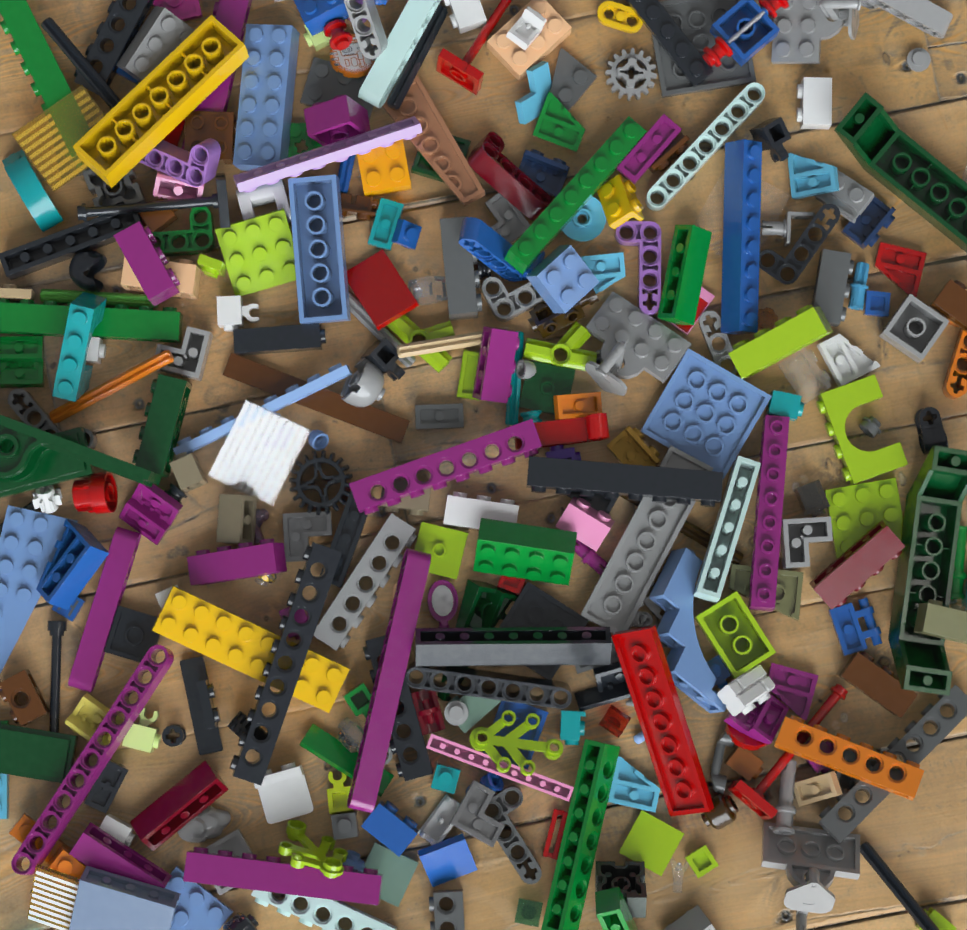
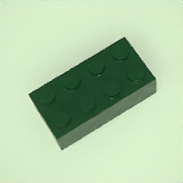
[132,374,192,478]

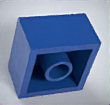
[361,800,419,857]

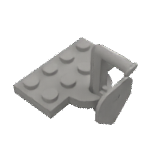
[771,0,861,64]
[585,291,691,396]
[761,822,860,930]

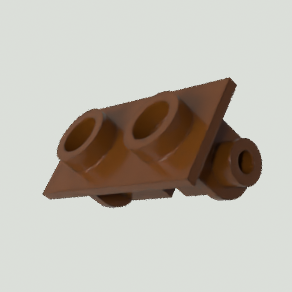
[341,193,378,221]

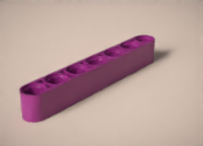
[68,527,141,693]

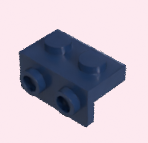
[519,149,570,197]
[841,197,896,250]

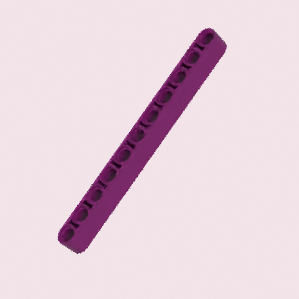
[347,548,431,813]
[11,645,174,875]

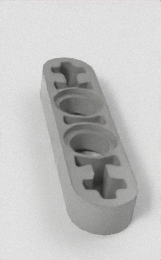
[698,311,745,380]

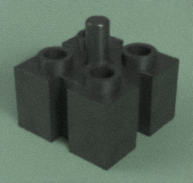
[595,861,647,918]

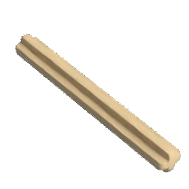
[397,327,510,358]

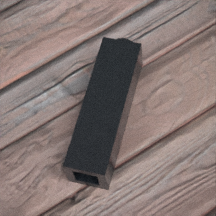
[233,323,326,356]

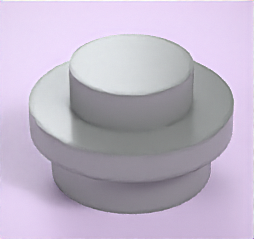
[906,48,931,72]
[444,701,469,725]

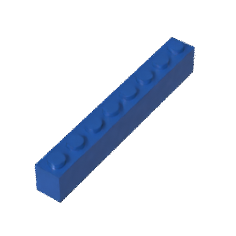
[721,139,762,335]

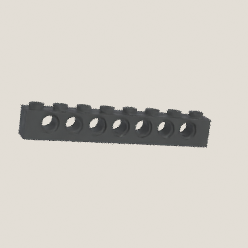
[818,684,967,844]

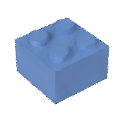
[526,245,599,313]

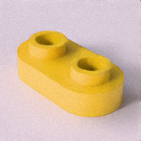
[597,1,643,34]

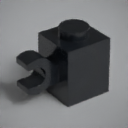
[749,117,791,163]
[361,338,405,381]

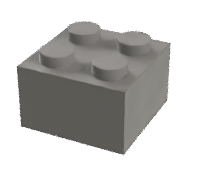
[879,294,950,363]

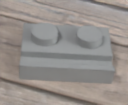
[815,170,875,223]

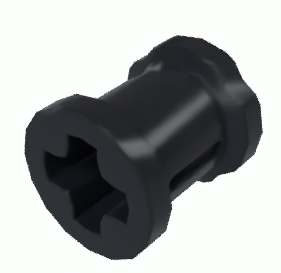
[162,725,186,747]

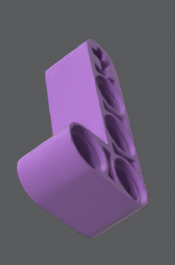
[140,138,221,187]
[615,221,661,316]

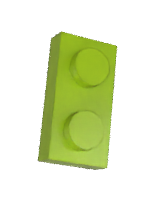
[197,254,227,279]

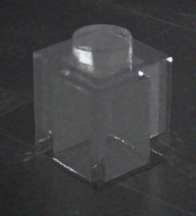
[408,276,447,305]

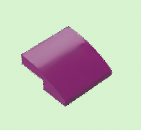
[119,483,183,545]
[724,694,789,744]

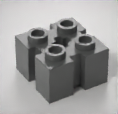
[82,167,146,207]

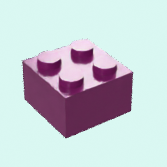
[304,95,371,146]

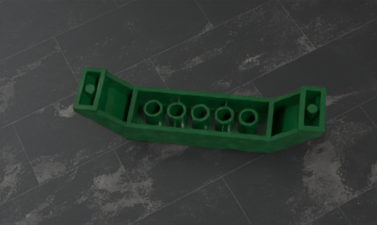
[835,92,967,253]
[888,446,967,696]

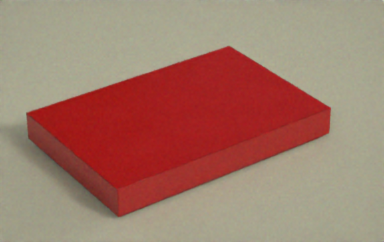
[347,249,419,331]

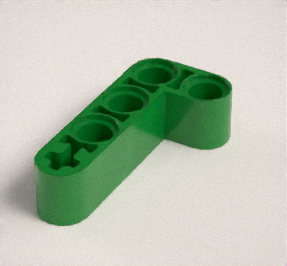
[120,207,215,257]

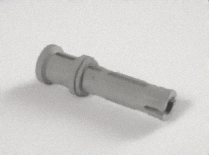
[773,760,797,835]

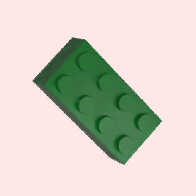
[473,518,577,586]

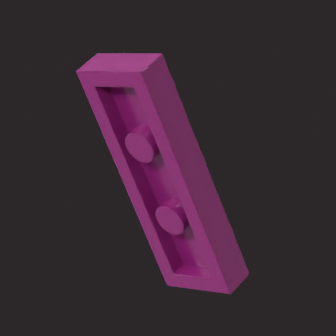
[617,114,682,184]

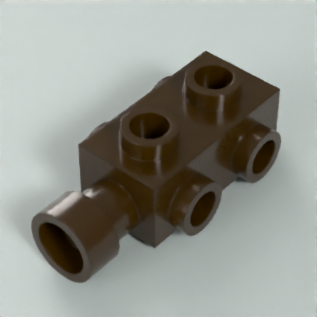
[528,289,599,338]

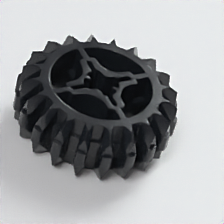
[289,450,353,515]

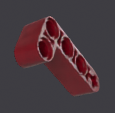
[467,132,552,221]

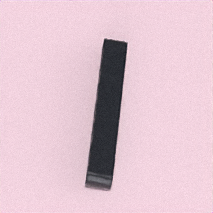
[405,661,572,709]

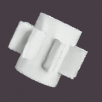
[32,485,62,514]

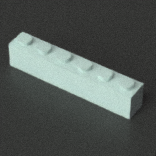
[693,455,761,604]

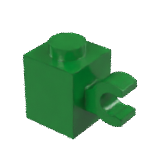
[342,682,371,718]

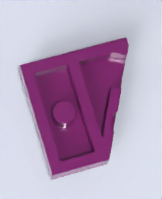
[767,663,819,720]

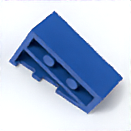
[36,519,109,610]

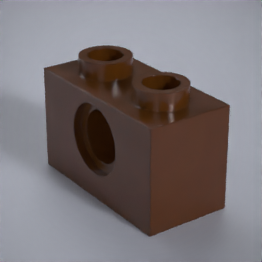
[0,669,50,726]

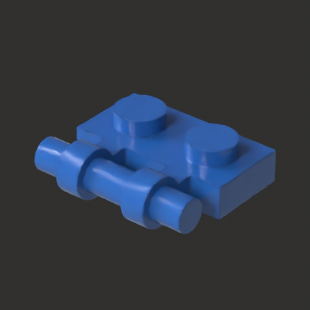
[828,597,882,656]

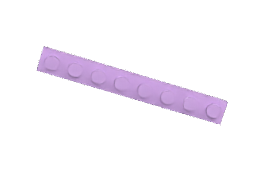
[233,116,423,192]

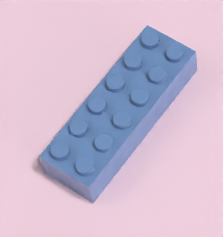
[233,24,300,171]
[288,174,351,324]

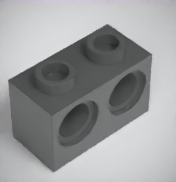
[429,889,465,930]

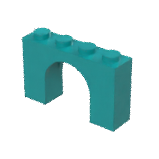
[52,292,107,402]

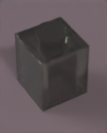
[794,480,830,518]

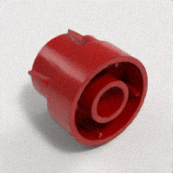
[72,472,118,514]

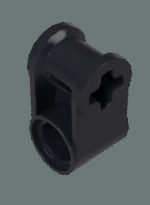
[914,407,948,455]

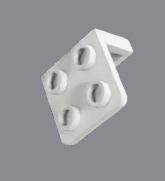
[254,762,314,824]

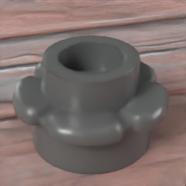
[859,416,881,438]

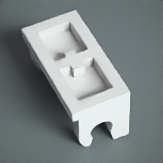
[418,793,460,845]

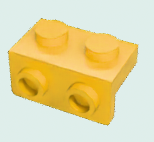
[597,174,644,229]

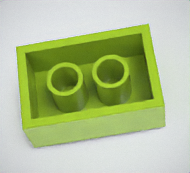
[694,591,776,679]

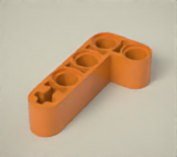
[940,314,967,400]

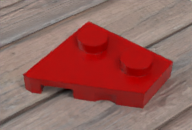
[874,242,927,297]

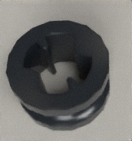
[477,259,491,280]
[164,483,188,504]

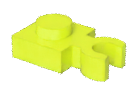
[327,771,354,814]

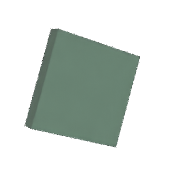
[365,842,419,907]

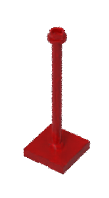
[436,0,512,95]
[727,684,848,820]

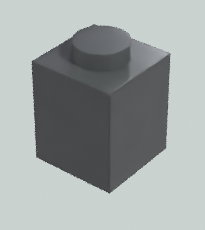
[331,811,359,840]

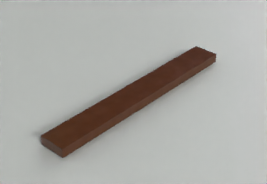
[223,353,410,444]

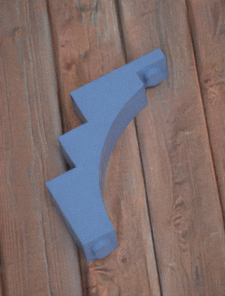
[649,548,726,714]

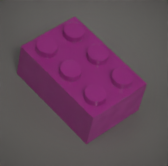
[113,221,180,306]

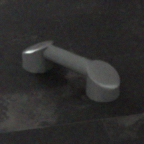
[710,731,734,794]

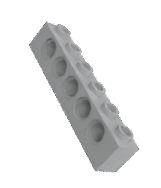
[313,513,417,651]

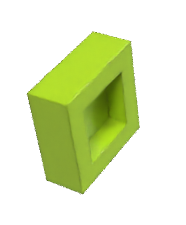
[685,844,719,878]

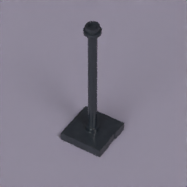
[77,173,230,228]

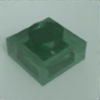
[514,898,543,927]

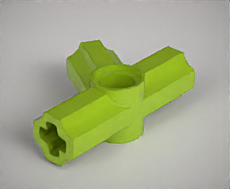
[387,315,455,373]
[523,322,597,371]

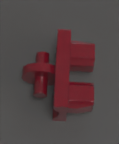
[411,690,446,735]

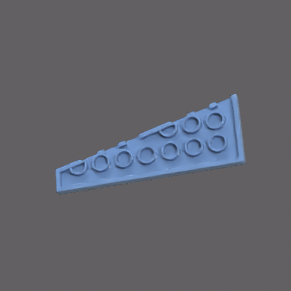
[0,505,78,674]

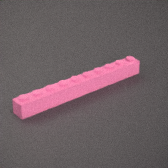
[426,733,574,802]

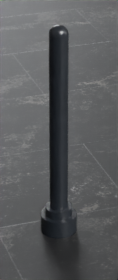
[47,621,67,733]

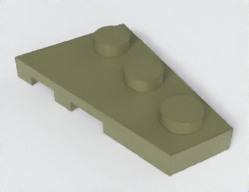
[728,564,804,621]

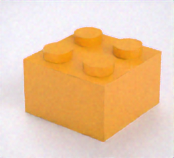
[357,139,412,197]

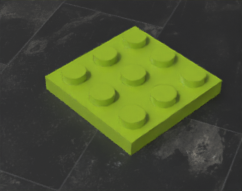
[215,208,296,296]
[824,478,903,559]

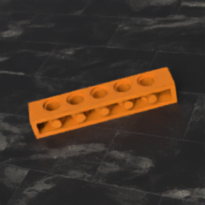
[774,715,924,801]

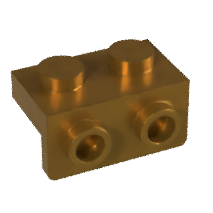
[606,425,661,466]

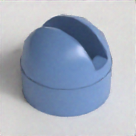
[308,430,329,451]

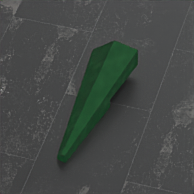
[437,579,519,701]

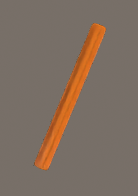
[49,350,174,423]

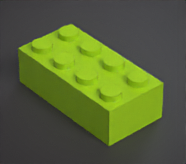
[728,305,833,379]

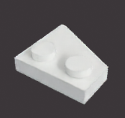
[817,334,880,387]

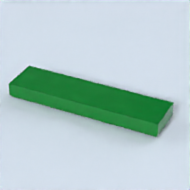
[299,724,394,797]

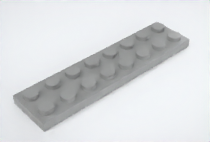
[580,446,713,634]

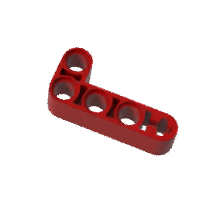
[514,413,610,450]

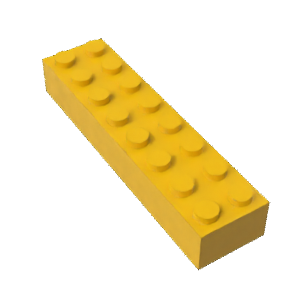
[73,15,249,188]
[152,585,350,713]

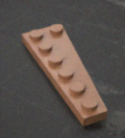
[382,75,485,207]

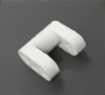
[236,179,291,223]

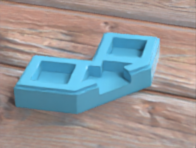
[515,61,552,124]

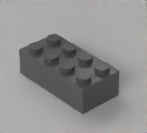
[440,216,482,321]

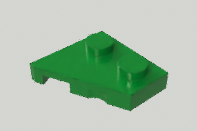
[533,92,585,152]

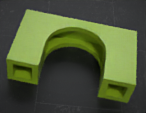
[816,374,908,485]

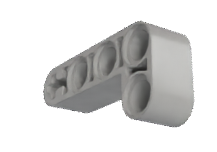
[344,0,388,59]
[861,0,953,39]
[482,277,544,322]

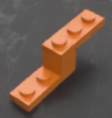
[9,812,87,891]

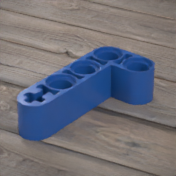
[459,217,545,282]

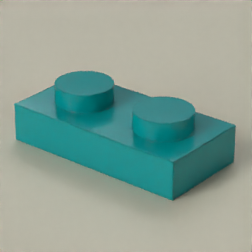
[368,198,404,251]

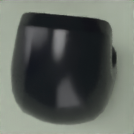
[69,250,107,293]

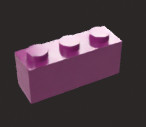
[472,326,520,403]

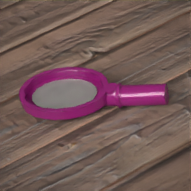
[427,580,458,628]

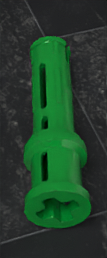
[950,526,967,600]

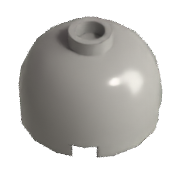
[341,358,386,407]

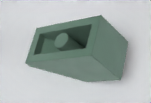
[446,695,501,733]

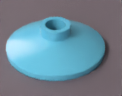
[562,196,606,242]

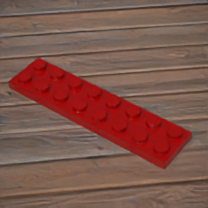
[611,625,714,816]

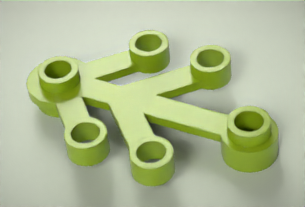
[469,710,564,776]
[278,820,348,878]

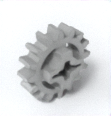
[605,48,657,101]

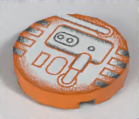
[330,34,377,78]

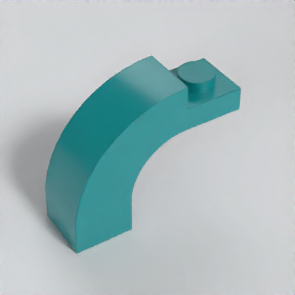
[2,149,64,232]

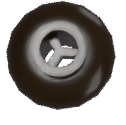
[701,794,738,830]

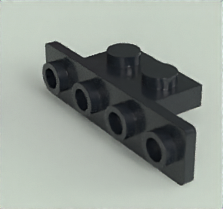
[180,656,223,755]
[574,661,631,711]

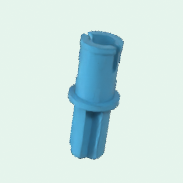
[848,262,869,310]

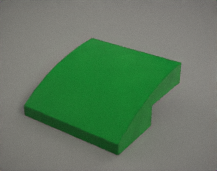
[0,336,44,388]

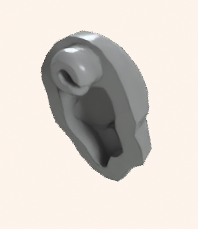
[177,806,231,843]

